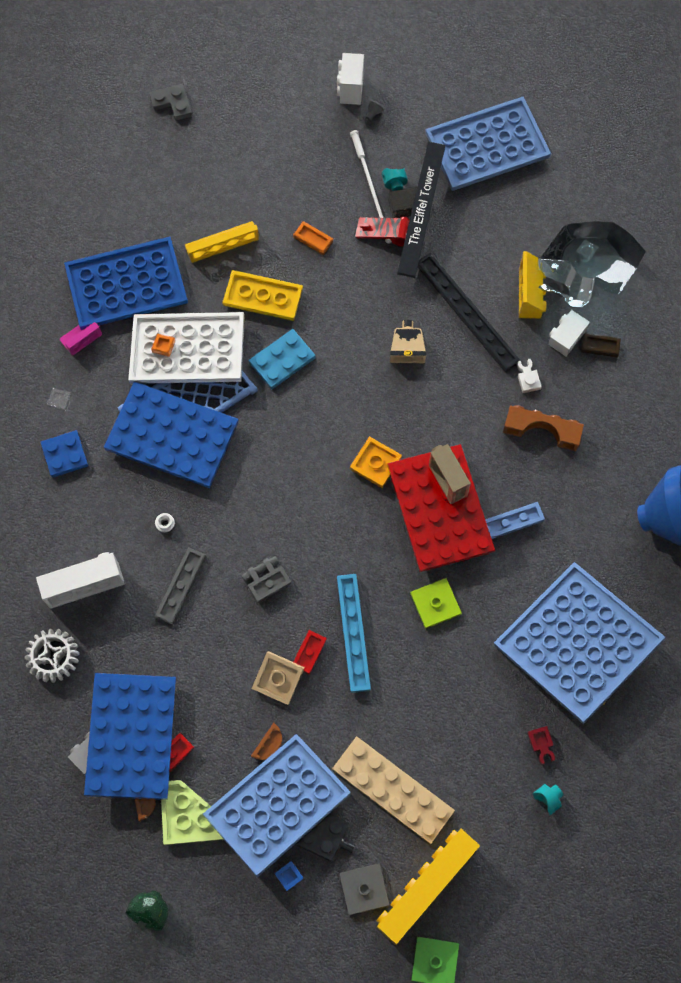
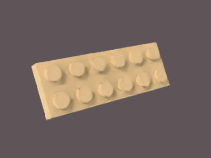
[332,736,455,845]

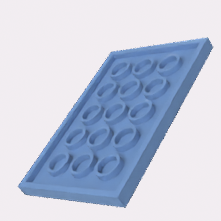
[425,97,551,191]
[203,734,351,877]

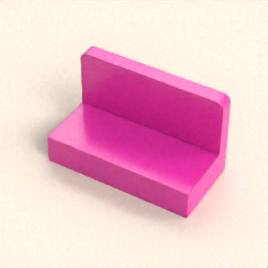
[60,322,102,356]

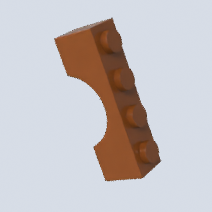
[503,405,584,451]

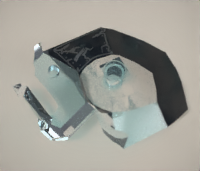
[538,221,646,307]

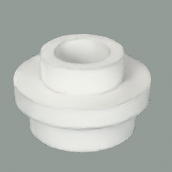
[155,513,175,532]

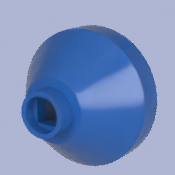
[637,465,681,546]

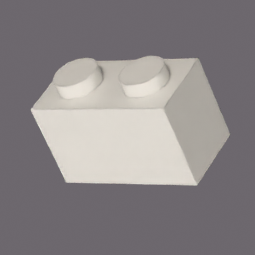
[548,310,590,357]

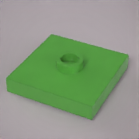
[411,937,459,983]

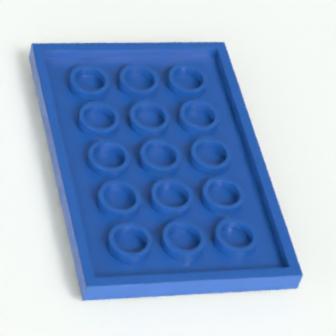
[64,237,188,330]
[104,381,239,488]
[84,673,176,800]

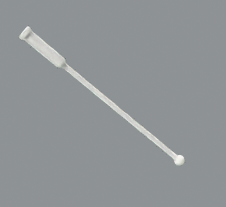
[350,130,392,244]

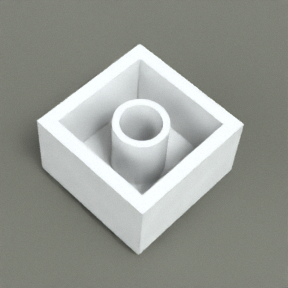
[337,53,364,105]

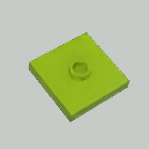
[410,578,462,629]

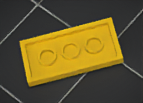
[223,270,303,321]

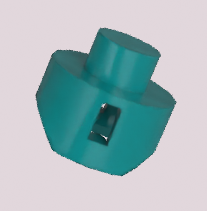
[382,168,408,192]
[532,784,564,816]

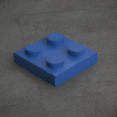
[41,430,88,478]

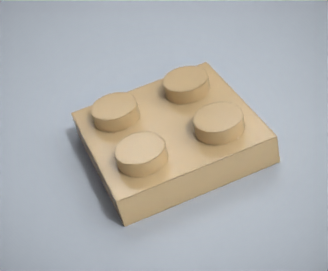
[252,651,305,705]

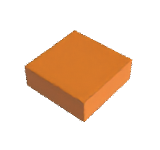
[151,334,176,357]

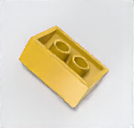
[519,251,546,319]

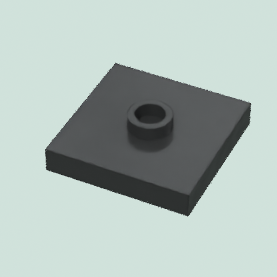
[339,863,389,915]

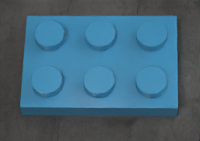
[249,329,316,390]

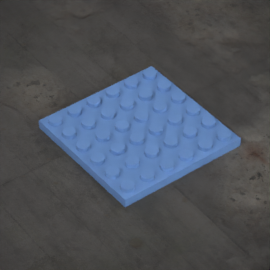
[494,562,665,724]

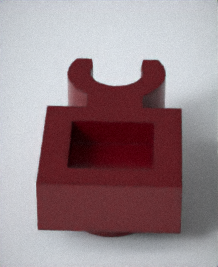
[527,726,555,765]

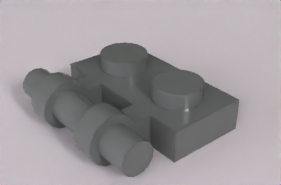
[241,556,292,603]

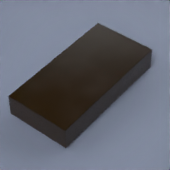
[581,333,621,358]

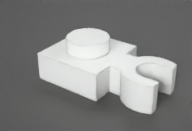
[517,359,541,393]

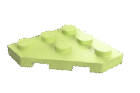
[161,780,224,845]

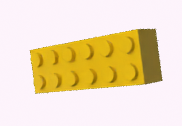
[376,829,480,945]

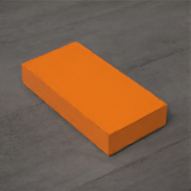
[293,221,333,255]

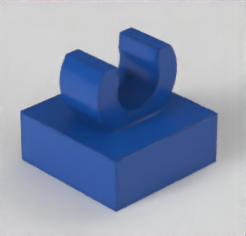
[274,861,304,891]

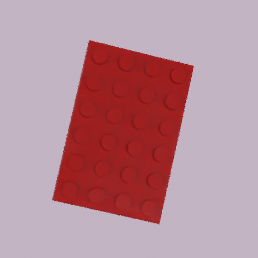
[387,444,495,572]

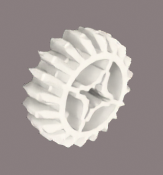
[25,629,79,683]

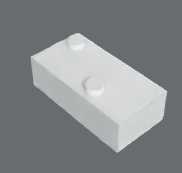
[36,552,125,609]

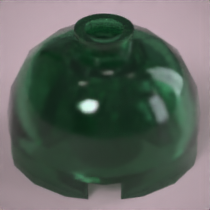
[125,890,168,931]

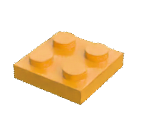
[350,436,402,488]

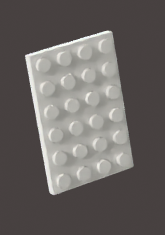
[129,312,244,384]

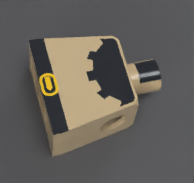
[390,320,426,363]

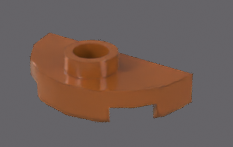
[251,723,282,760]
[135,798,156,822]

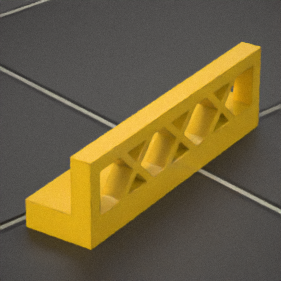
[185,221,259,263]

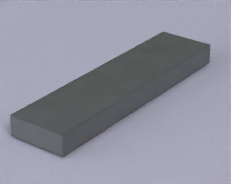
[155,547,206,625]

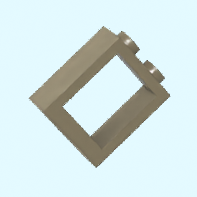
[429,444,471,504]

